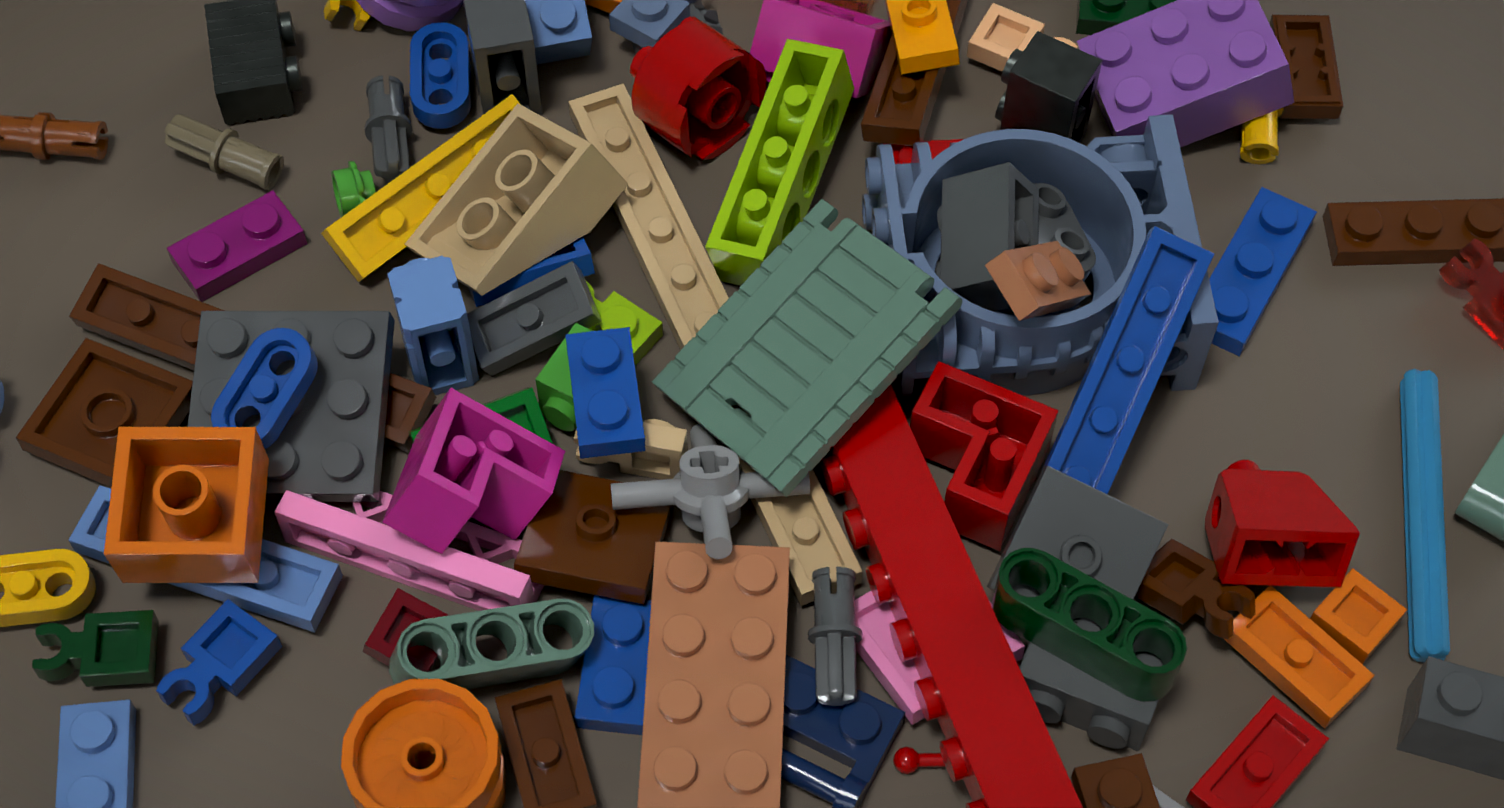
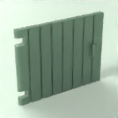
[652,199,963,498]

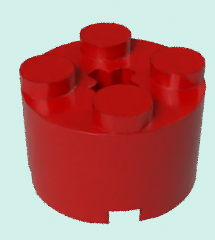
[630,17,767,160]

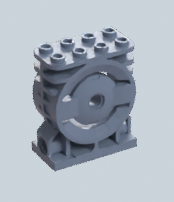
[862,114,1219,397]

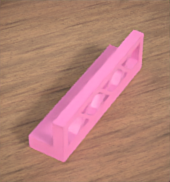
[274,490,544,611]

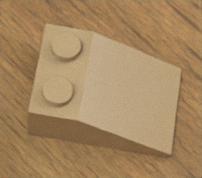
[405,103,628,296]

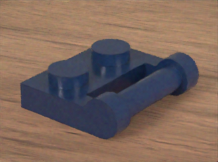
[781,655,905,808]

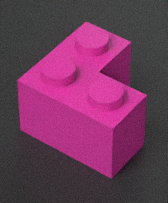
[382,388,565,554]

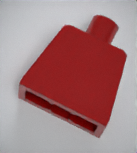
[1205,460,1360,588]

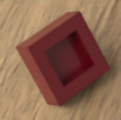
[363,588,449,672]

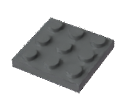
[187,311,395,502]

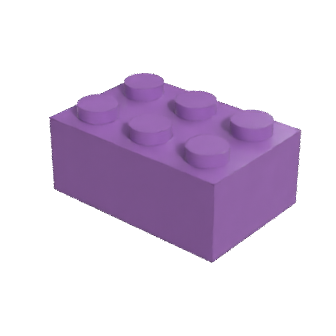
[1077,0,1295,148]

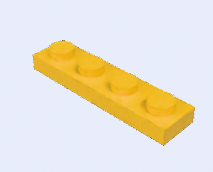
[321,94,521,282]

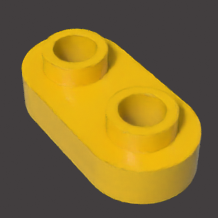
[0,549,96,627]

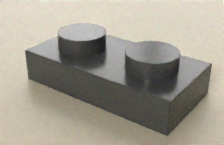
[467,261,602,376]

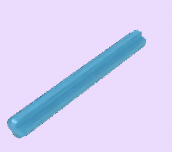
[1400,369,1450,662]

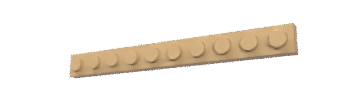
[569,83,863,606]

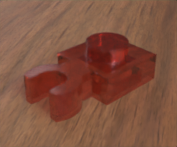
[1439,238,1504,350]

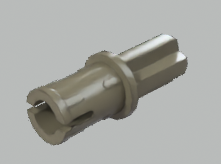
[165,114,284,190]

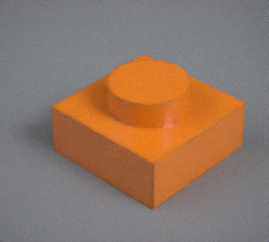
[1310,568,1408,664]

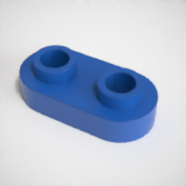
[410,22,471,129]
[211,328,318,449]

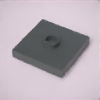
[987,465,1168,625]

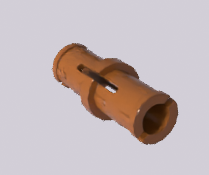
[0,112,109,160]

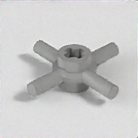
[611,424,810,559]

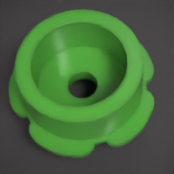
[331,161,376,217]

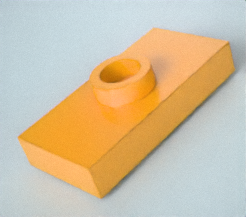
[885,0,960,74]

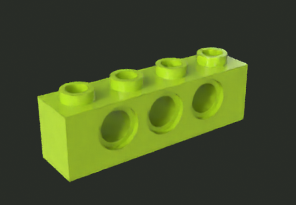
[705,38,855,286]

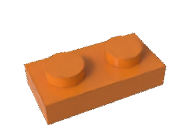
[1223,585,1375,729]

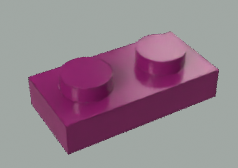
[166,190,307,302]

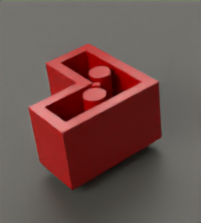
[910,361,1059,551]

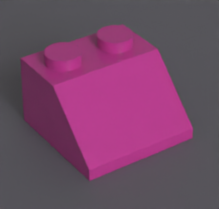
[750,0,892,98]

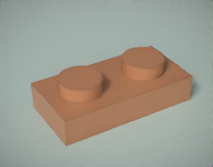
[985,241,1091,321]

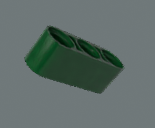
[992,548,1187,702]

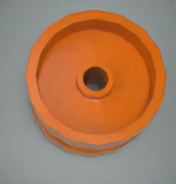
[341,679,507,808]

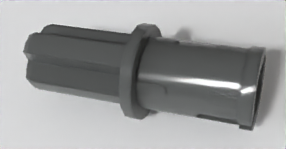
[364,75,412,183]
[808,567,862,706]

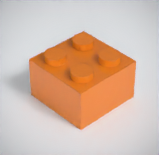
[104,427,269,583]

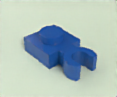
[156,599,282,725]

